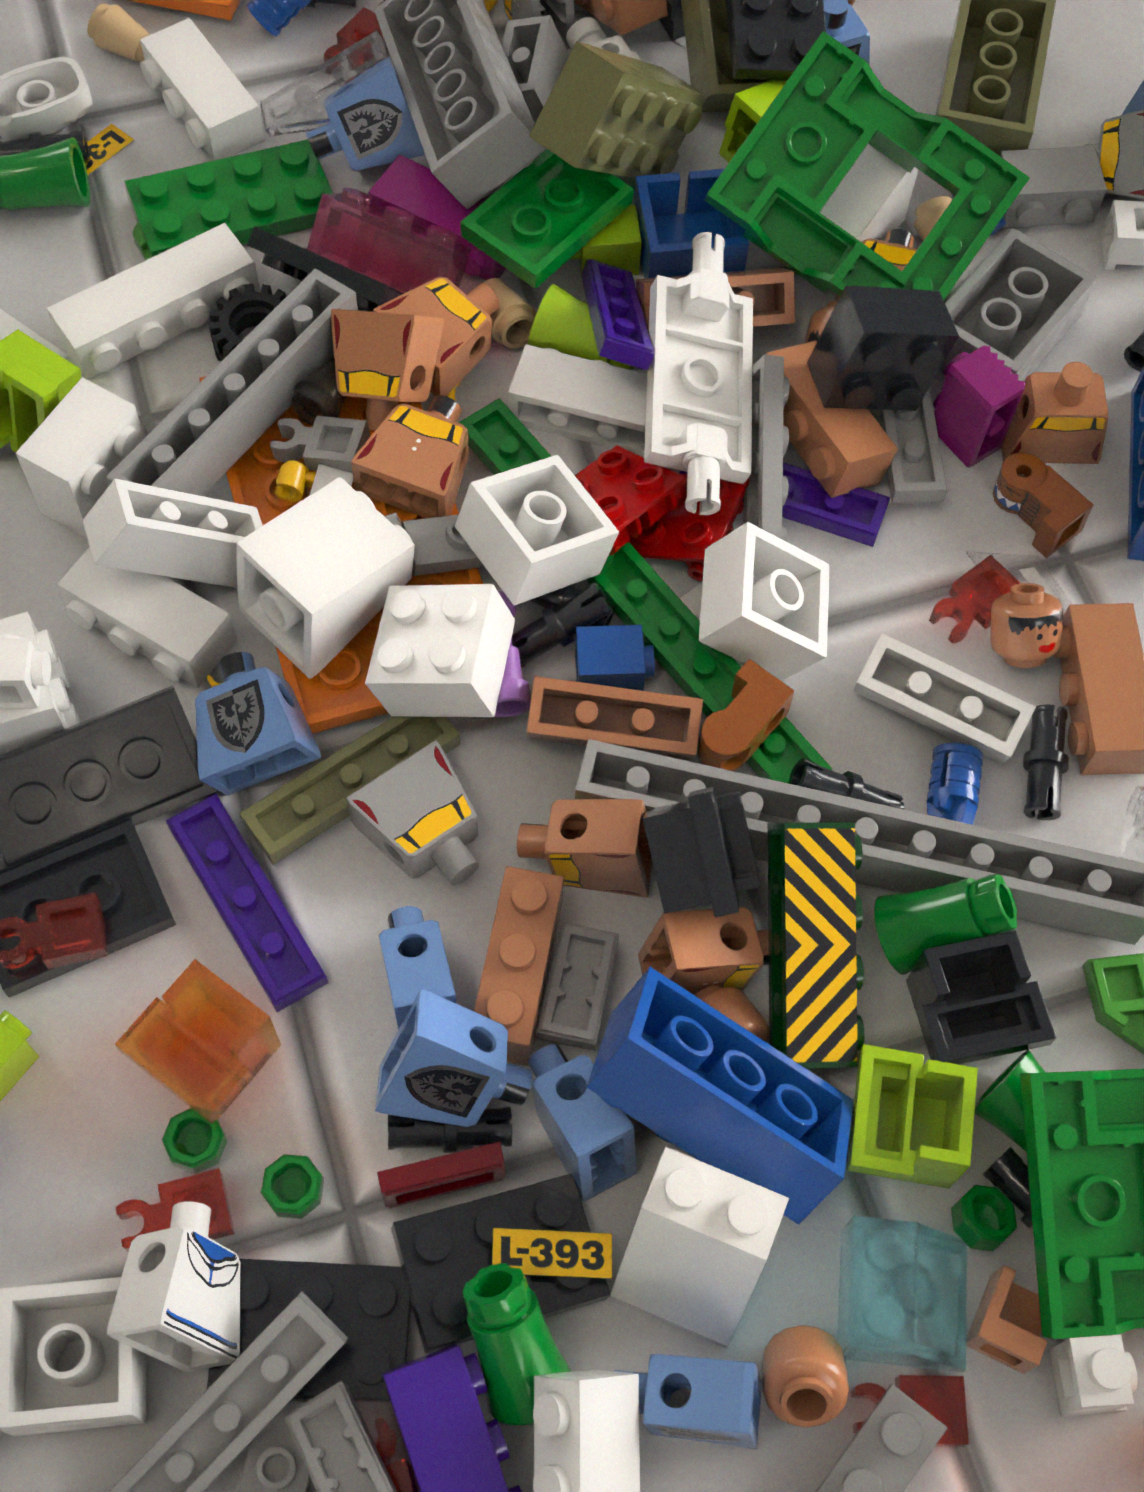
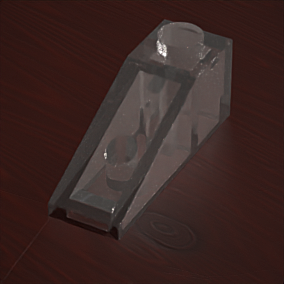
[260,30,395,136]

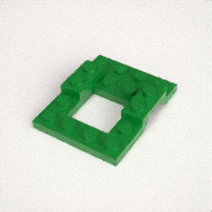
[705,31,1030,300]
[1020,1069,1144,1339]

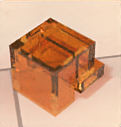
[115,959,281,1124]

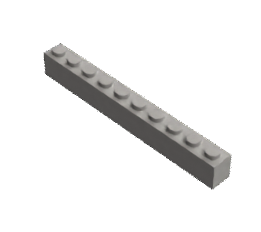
[574,739,1144,945]

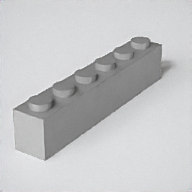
[106,269,358,496]

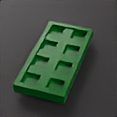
[124,139,340,258]

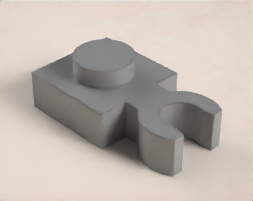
[270,416,370,473]

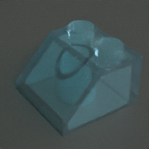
[837,1216,967,1372]

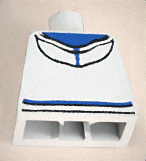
[107,1202,240,1372]

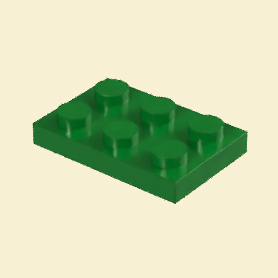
[460,149,634,289]

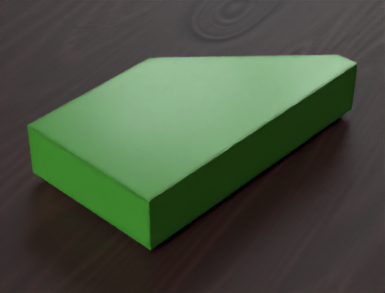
[1082,953,1144,1054]

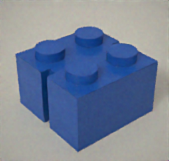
[633,168,749,278]

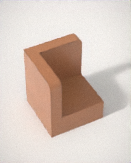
[964,1265,1048,1374]

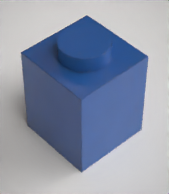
[575,625,655,691]

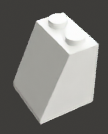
[820,144,918,242]
[236,477,415,679]
[609,1147,789,1348]

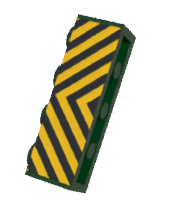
[767,822,865,1068]

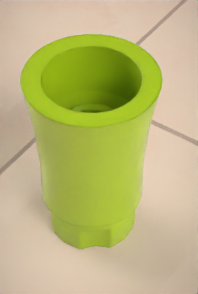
[528,284,634,370]

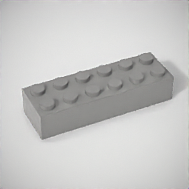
[374,0,546,209]

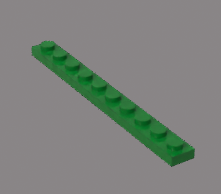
[458,398,832,784]

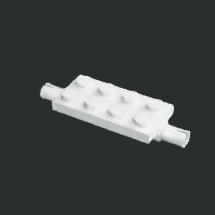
[644,232,753,515]

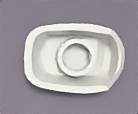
[0,57,93,141]

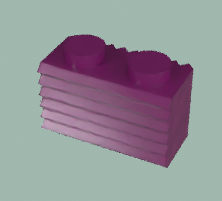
[933,345,1026,468]

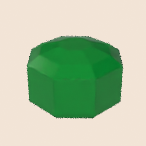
[162,1107,227,1174]
[261,1154,324,1219]
[951,1185,1017,1252]

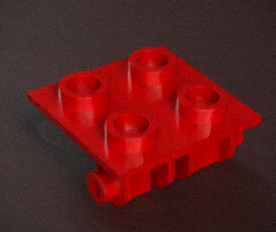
[575,445,687,555]
[629,473,750,581]

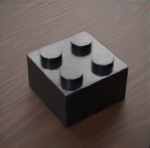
[807,285,959,411]

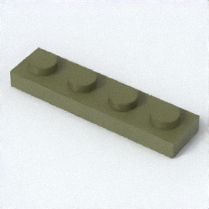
[239,716,461,865]

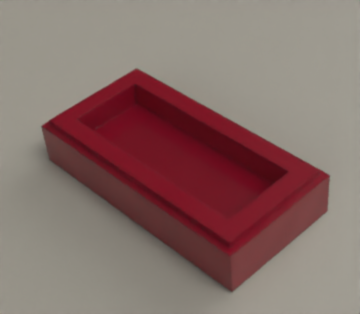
[377,1142,505,1208]

